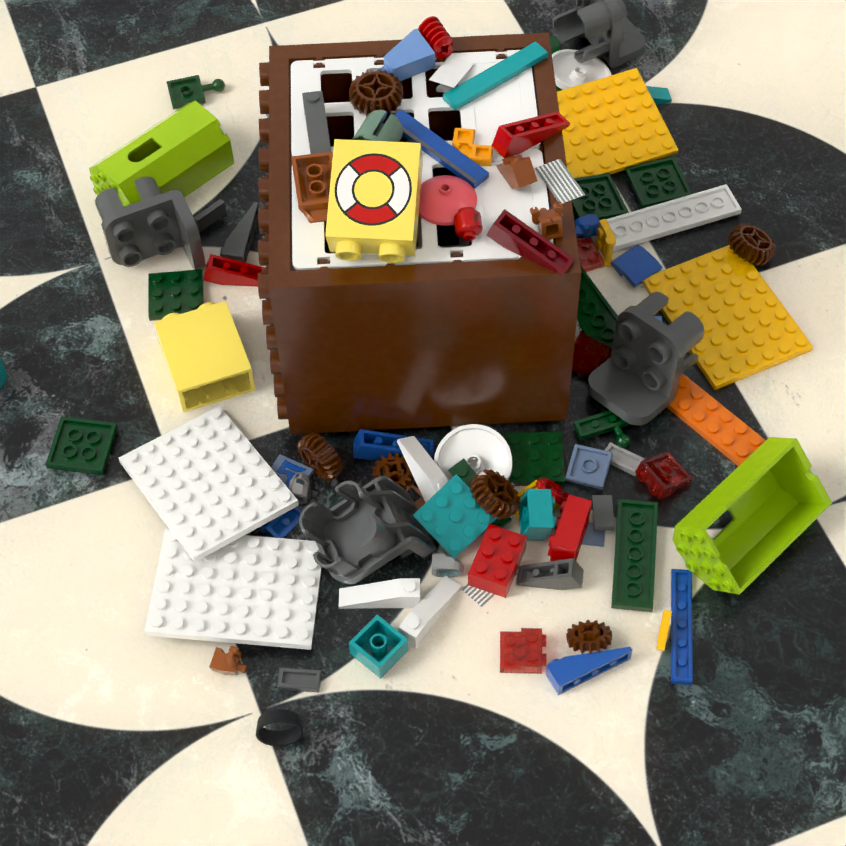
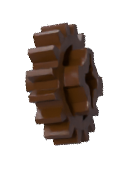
[372,453,414,490]
[566,620,612,654]

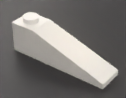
[397,436,448,503]
[399,576,462,648]
[339,578,421,609]

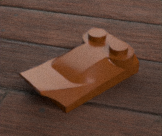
[291,151,333,223]

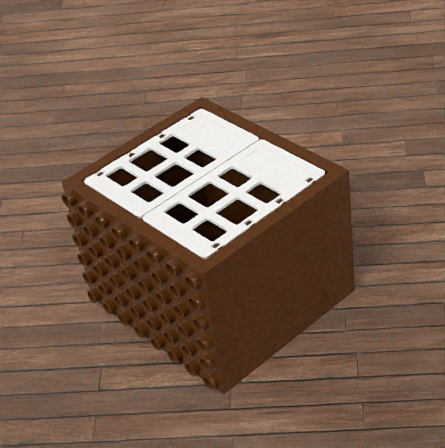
[258,32,581,434]

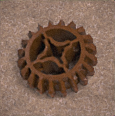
[349,69,403,117]
[728,223,776,266]
[297,432,343,481]
[470,469,520,520]

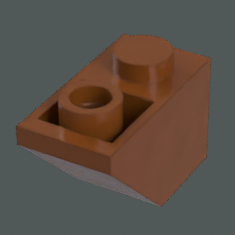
[496,155,538,189]

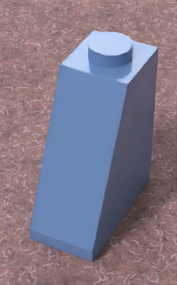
[382,29,435,81]

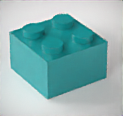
[519,489,556,541]
[349,615,409,679]

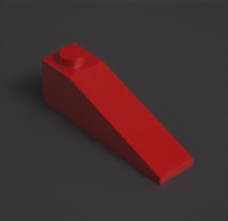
[491,111,570,158]
[203,254,265,287]

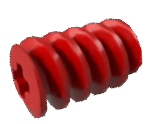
[418,16,454,59]

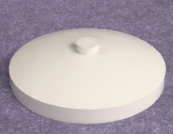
[552,49,611,90]
[434,424,513,481]

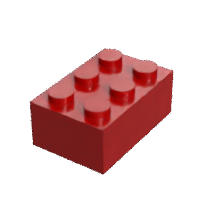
[547,495,592,561]
[468,524,527,598]

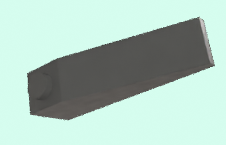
[302,91,331,154]
[220,202,259,263]

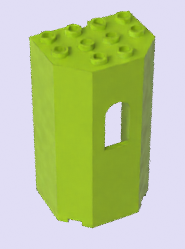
[89,101,234,207]
[672,437,832,595]

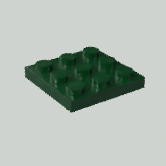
[625,156,692,209]
[571,173,629,220]
[148,269,204,321]
[46,416,118,475]
[504,432,565,486]

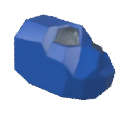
[574,214,599,238]

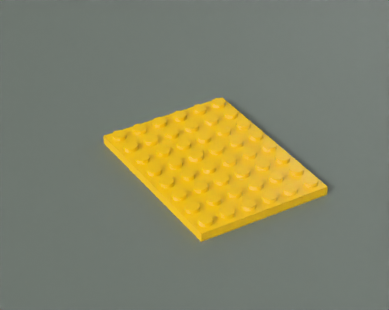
[557,68,678,178]
[642,245,813,390]

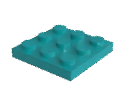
[412,474,497,559]

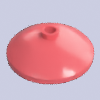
[419,175,477,226]

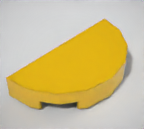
[656,610,672,651]

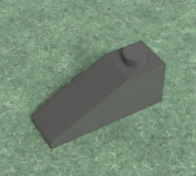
[516,558,584,590]

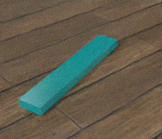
[443,41,548,111]

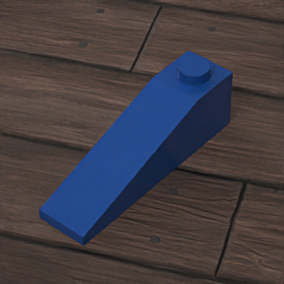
[353,429,434,460]
[546,647,632,695]

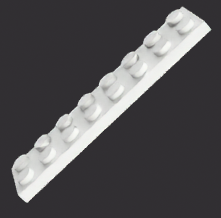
[606,184,742,251]

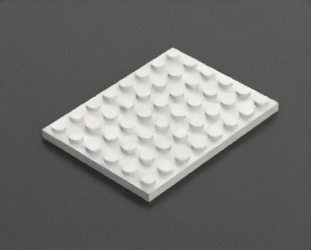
[119,406,299,562]
[144,528,322,650]

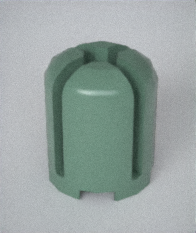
[352,110,403,142]

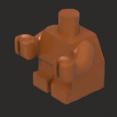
[530,202,564,240]
[209,646,247,675]

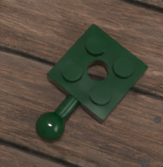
[166,75,225,109]

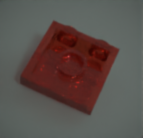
[635,452,693,499]
[500,628,546,674]

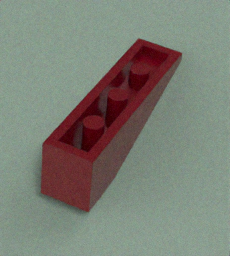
[487,209,575,276]

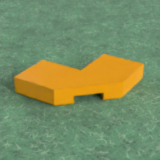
[452,128,493,166]

